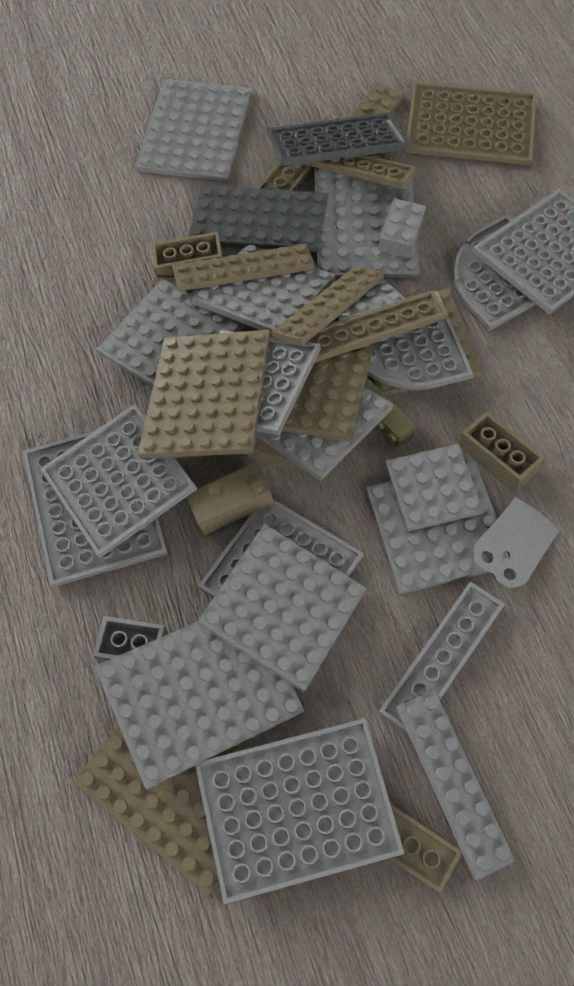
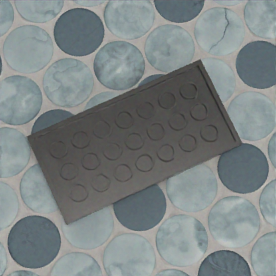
[267,112,409,167]
[188,185,329,252]

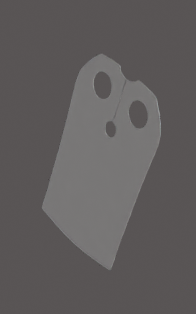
[473,497,560,588]

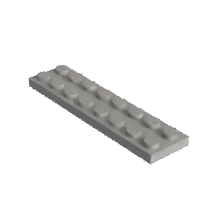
[378,581,505,734]
[396,690,515,880]

